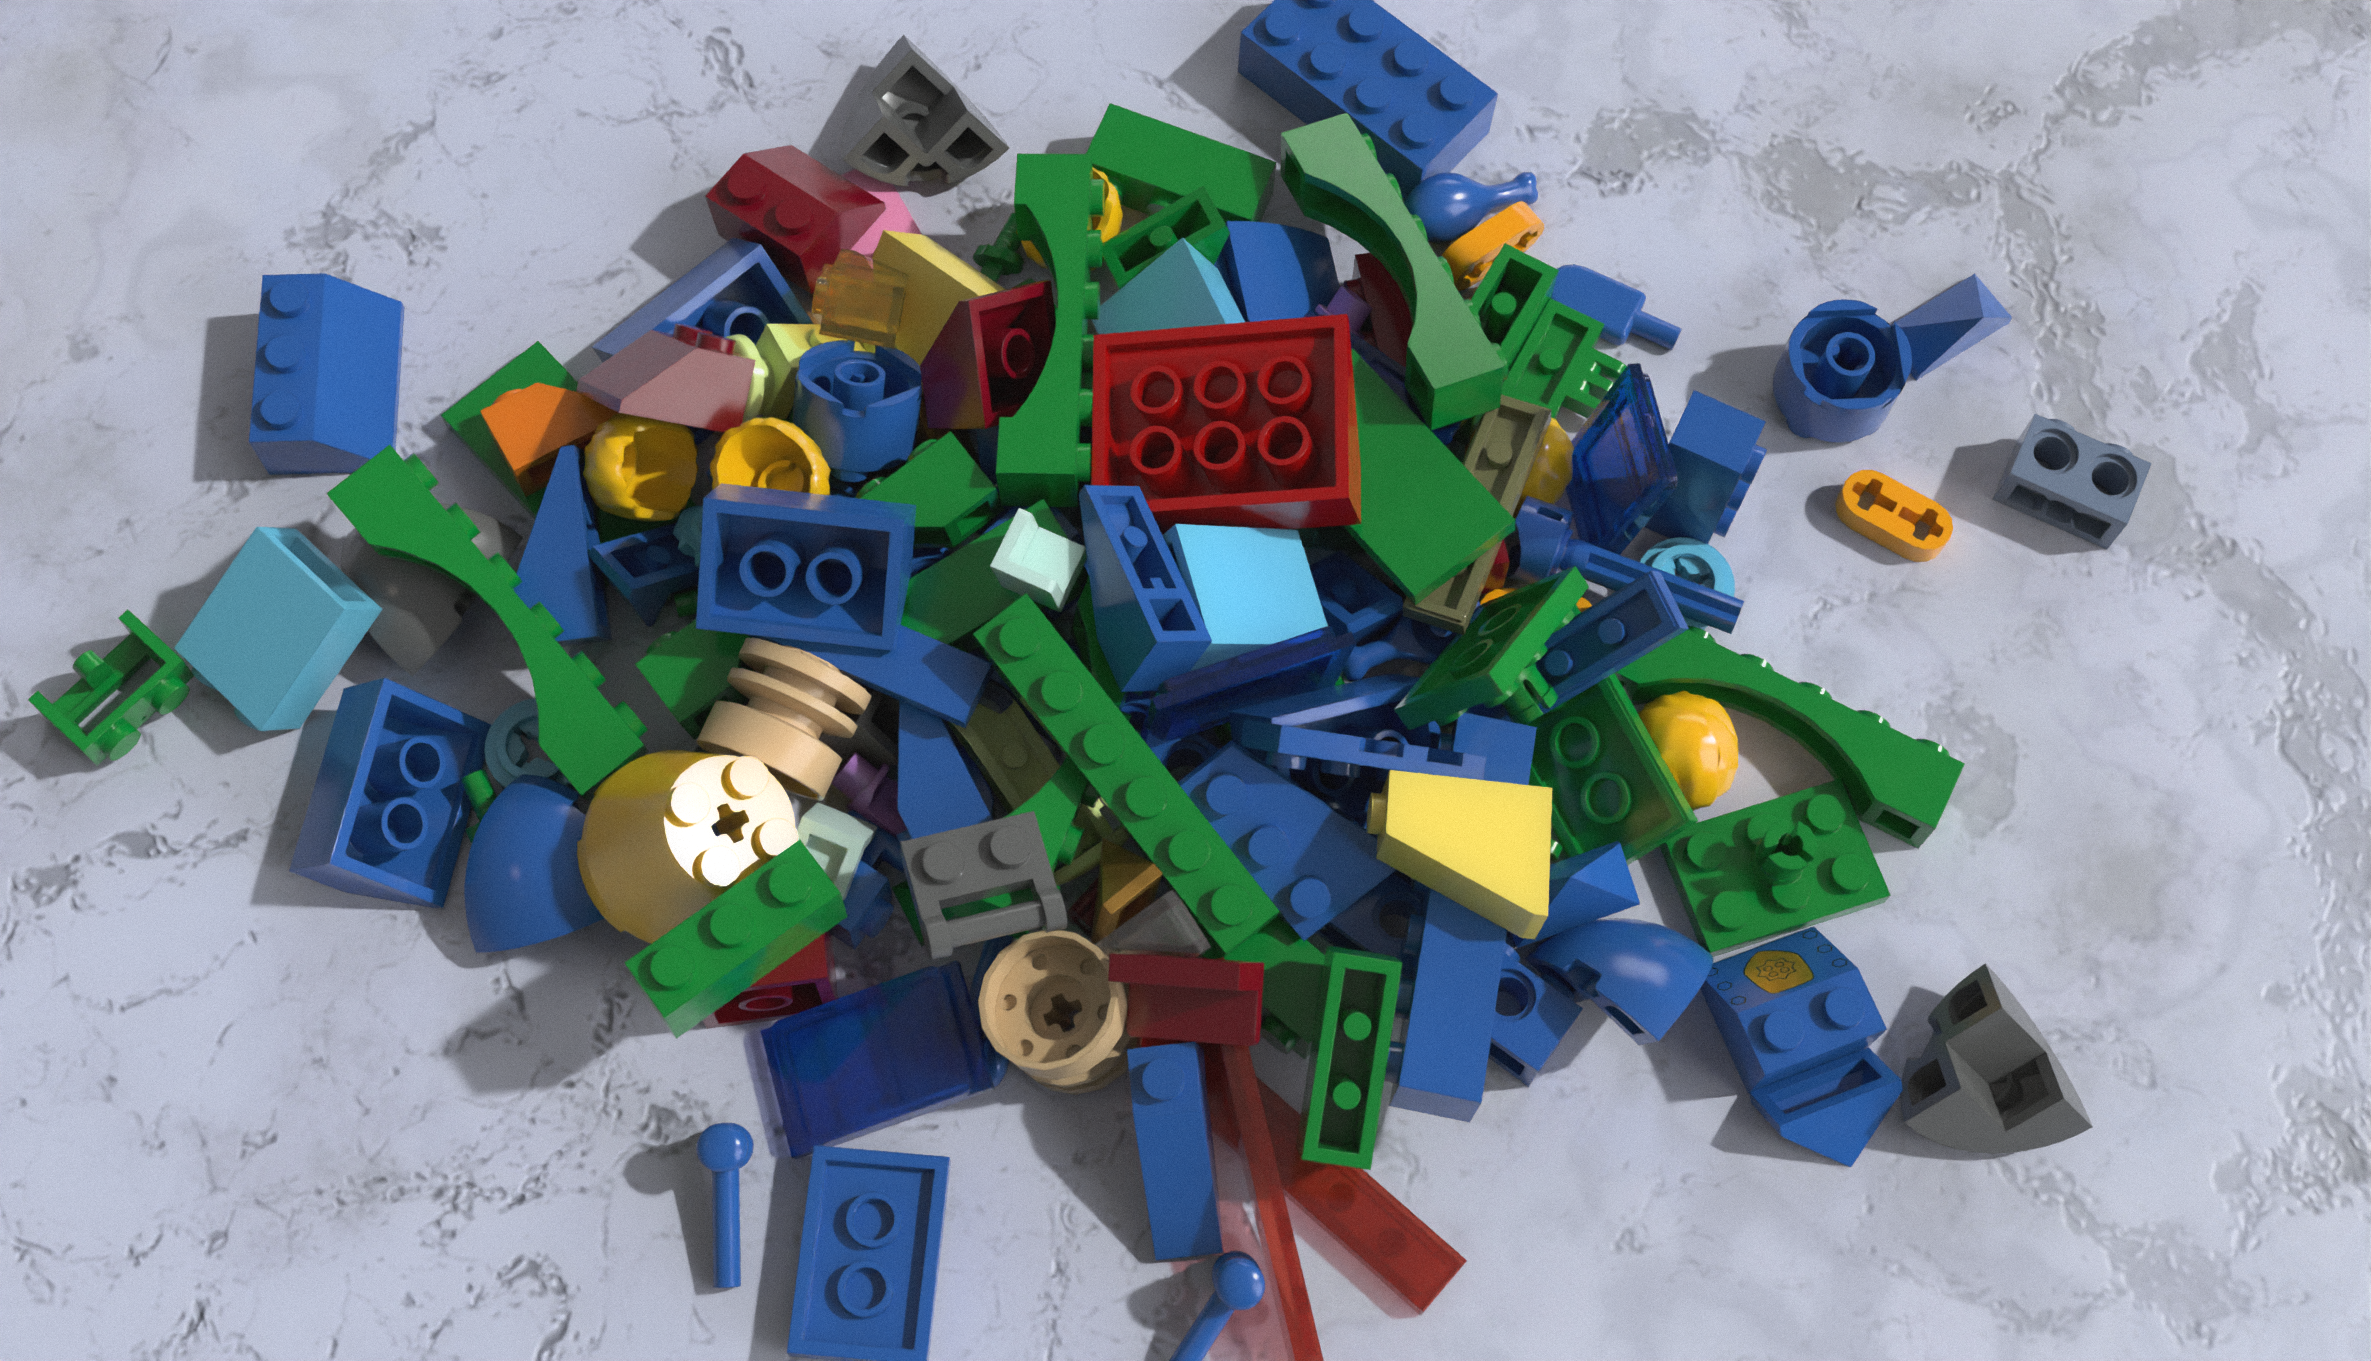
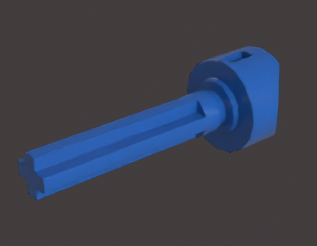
[1506,496,1744,634]

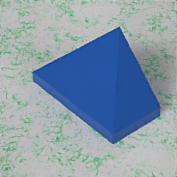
[1891,274,2012,381]
[1510,841,1640,948]
[1749,1047,1903,1167]

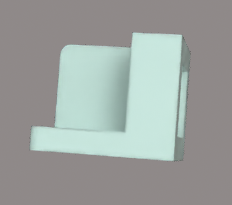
[990,508,1087,612]
[797,802,878,900]

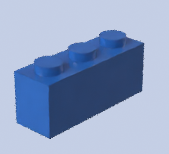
[1635,390,1767,544]

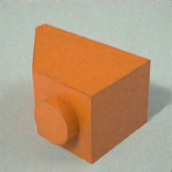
[480,382,619,497]

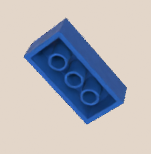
[1238,0,1498,199]

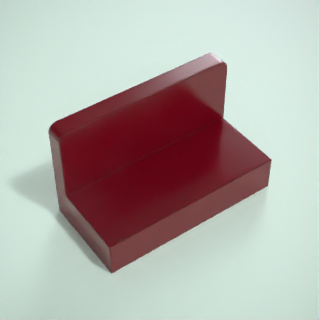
[1108,953,1264,1046]

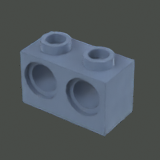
[1992,414,2152,549]

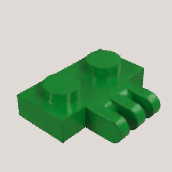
[1501,298,1628,422]

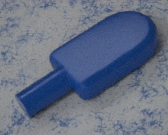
[1551,264,1682,350]

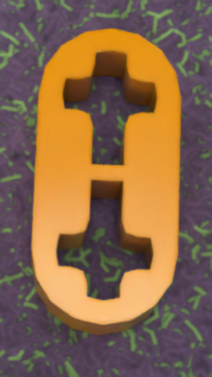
[1441,201,1544,291]
[1835,470,1953,562]

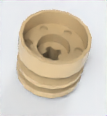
[697,638,872,801]
[978,930,1143,1095]

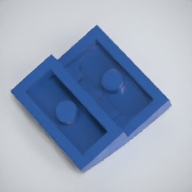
[1223,221,1340,322]

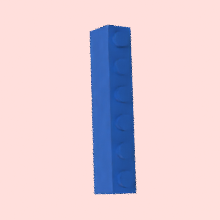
[1384,713,1537,1123]

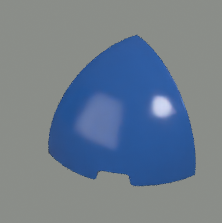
[464,774,605,953]
[1525,918,1714,1046]

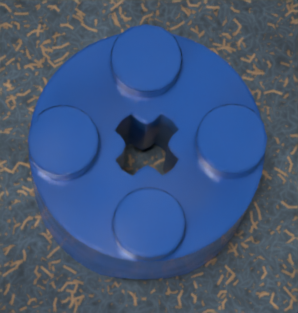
[1773,299,1912,442]
[792,340,922,482]

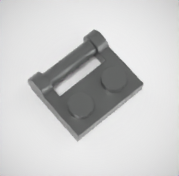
[899,811,1067,961]

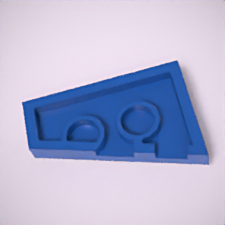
[1240,720,1487,781]
[1178,741,1397,941]

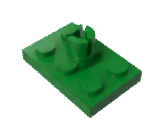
[1394,566,1589,730]
[1659,778,1891,957]

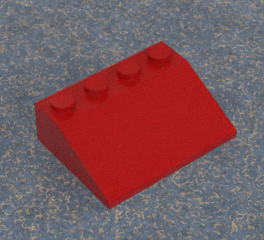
[1091,314,1361,535]

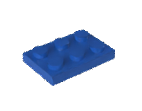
[787,1145,951,1361]

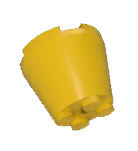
[577,750,798,944]

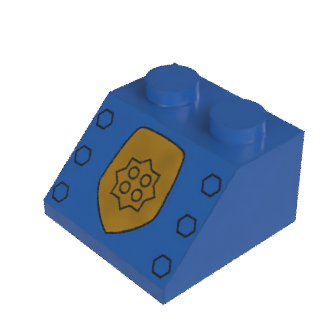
[1700,926,1887,1094]

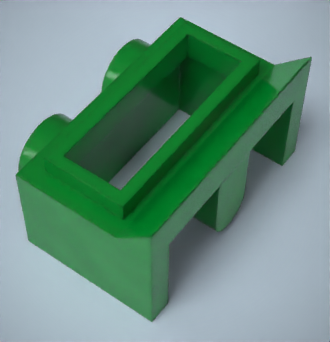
[28,609,194,766]

